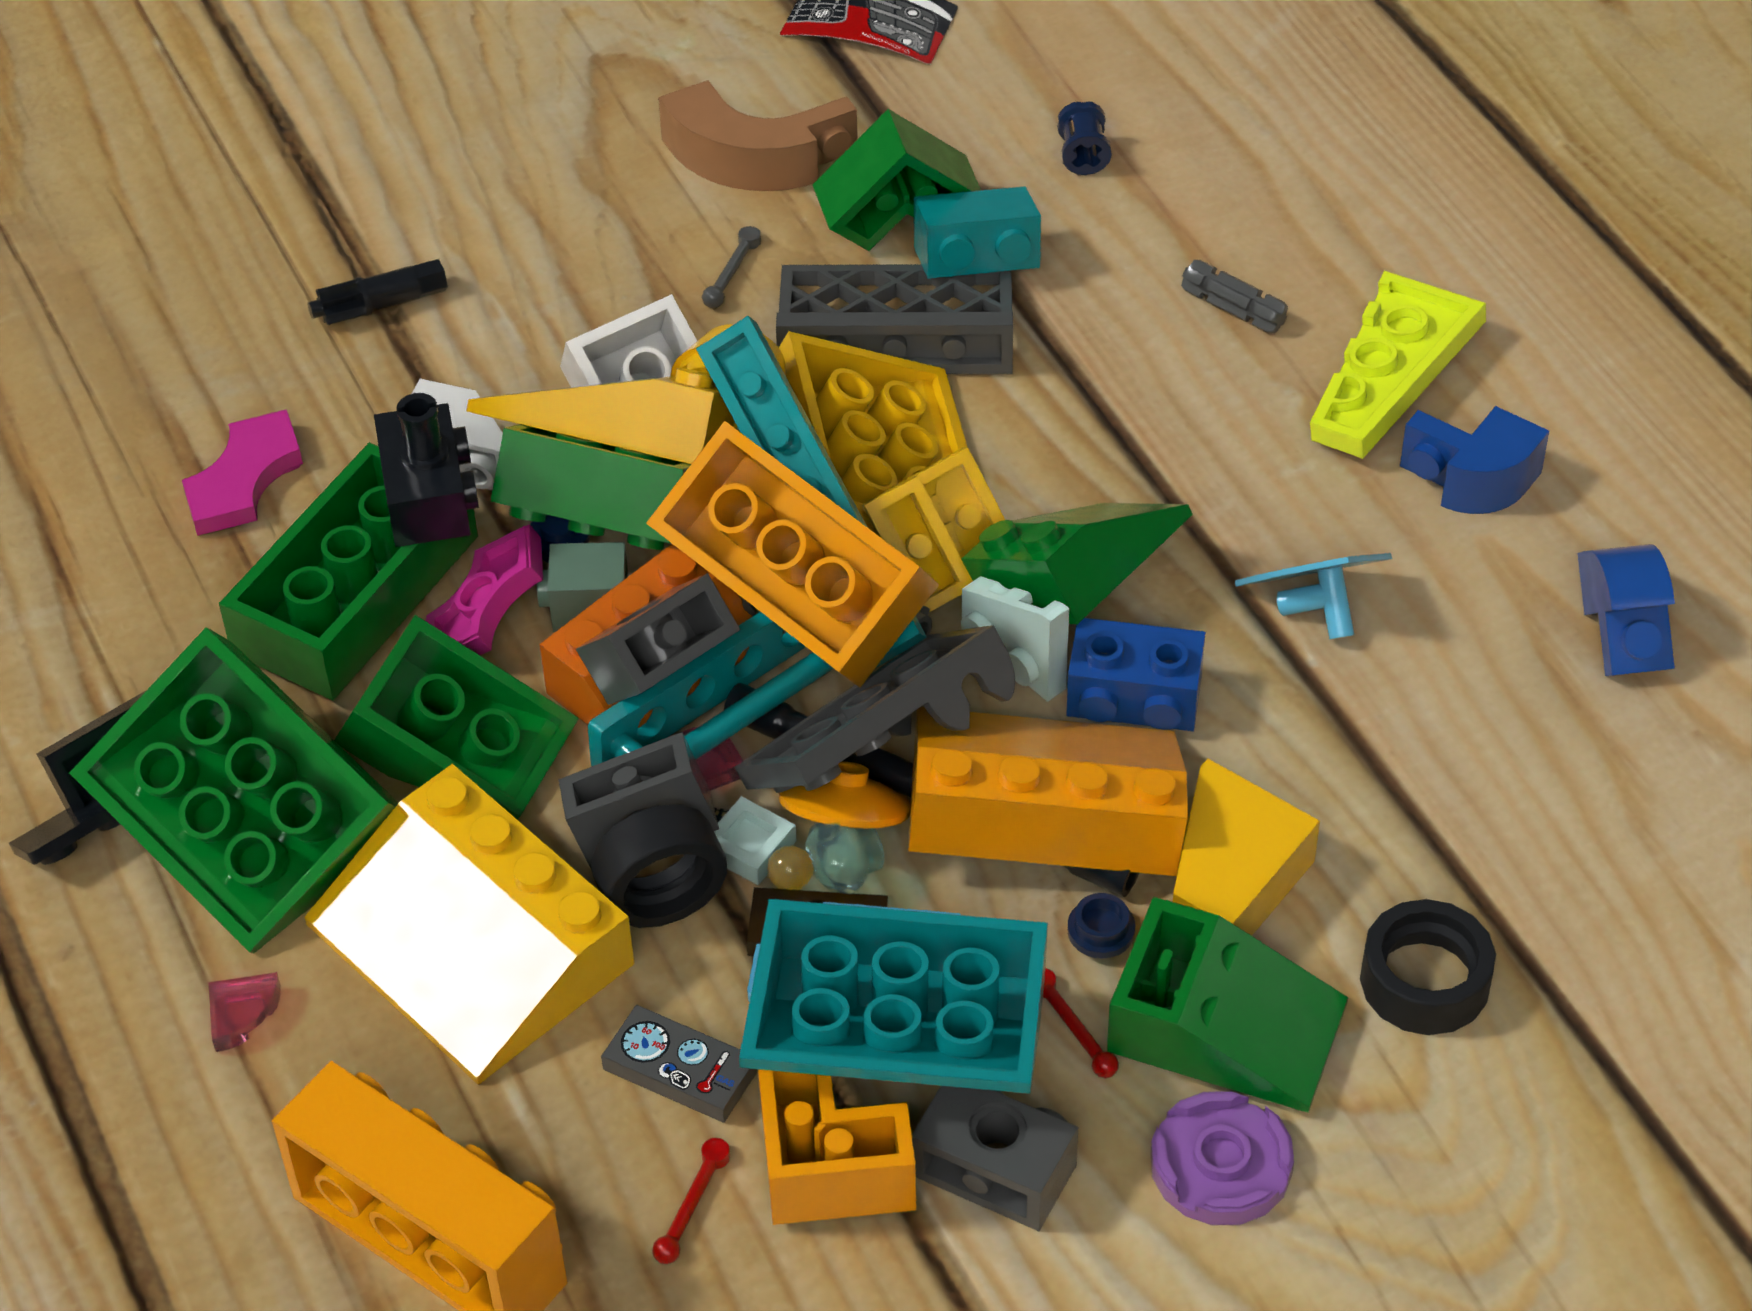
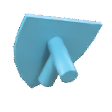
[1235,553,1392,639]

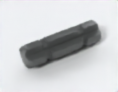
[1181,260,1288,333]

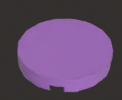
[1151,1091,1294,1225]

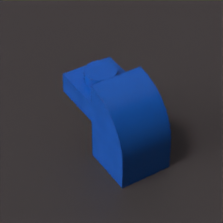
[1400,406,1550,514]
[1577,544,1675,676]

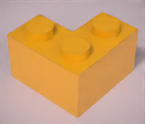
[758,1069,916,1225]

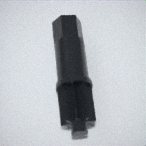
[307,259,448,325]

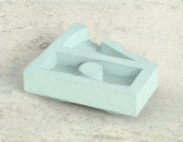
[961,576,1069,702]

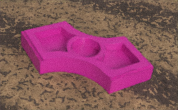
[182,409,303,536]
[426,524,543,656]

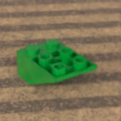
[1107,896,1348,1113]

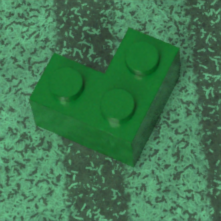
[812,109,981,251]

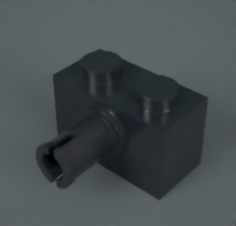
[374,393,479,547]

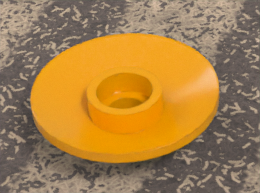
[779,762,911,829]

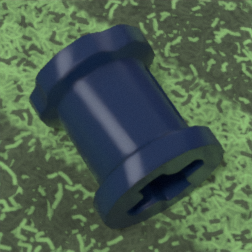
[1057,101,1112,175]

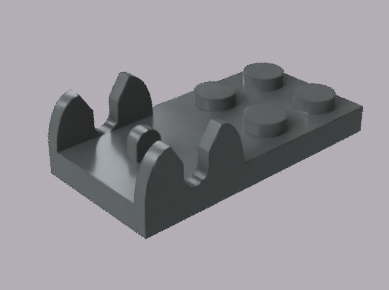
[734,625,1015,793]

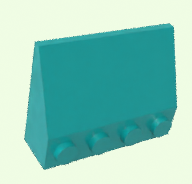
[739,899,1048,1094]

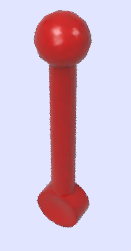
[1043,968,1119,1079]
[652,1138,730,1264]

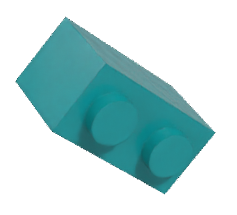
[914,186,1041,279]

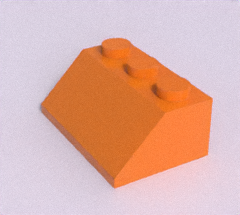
[539,544,752,728]

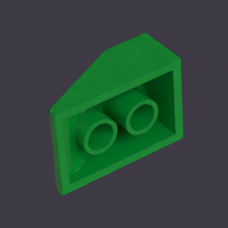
[961,503,1193,624]
[334,615,579,820]

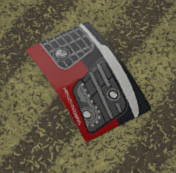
[780,0,958,64]

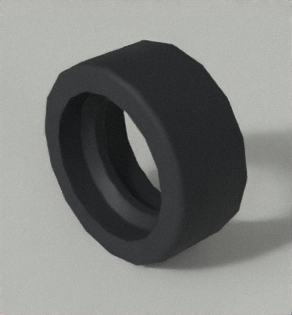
[591,804,728,928]
[1360,899,1496,1035]

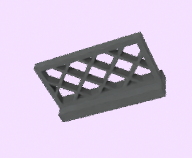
[776,264,1013,374]

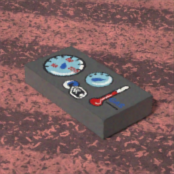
[601,1005,758,1123]

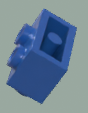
[1066,618,1206,731]

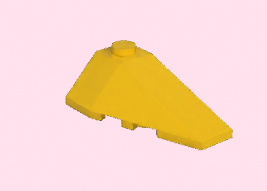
[466,368,734,464]

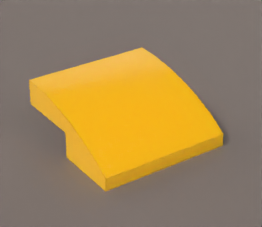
[862,447,1005,612]

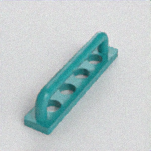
[588,612,834,766]

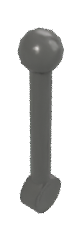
[702,226,761,308]

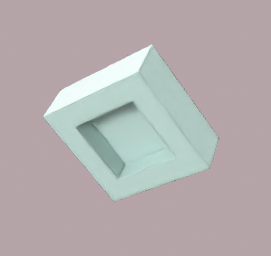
[714,796,797,885]

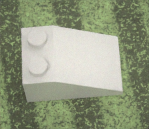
[560,294,697,387]

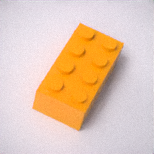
[646,421,939,688]
[271,1060,568,1311]

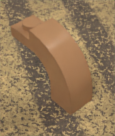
[658,80,858,191]

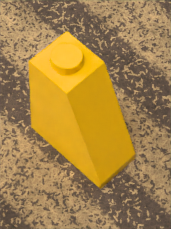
[1172,758,1320,936]

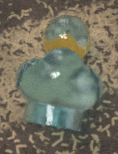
[767,822,884,894]

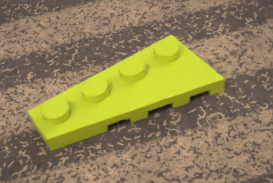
[1310,270,1486,459]

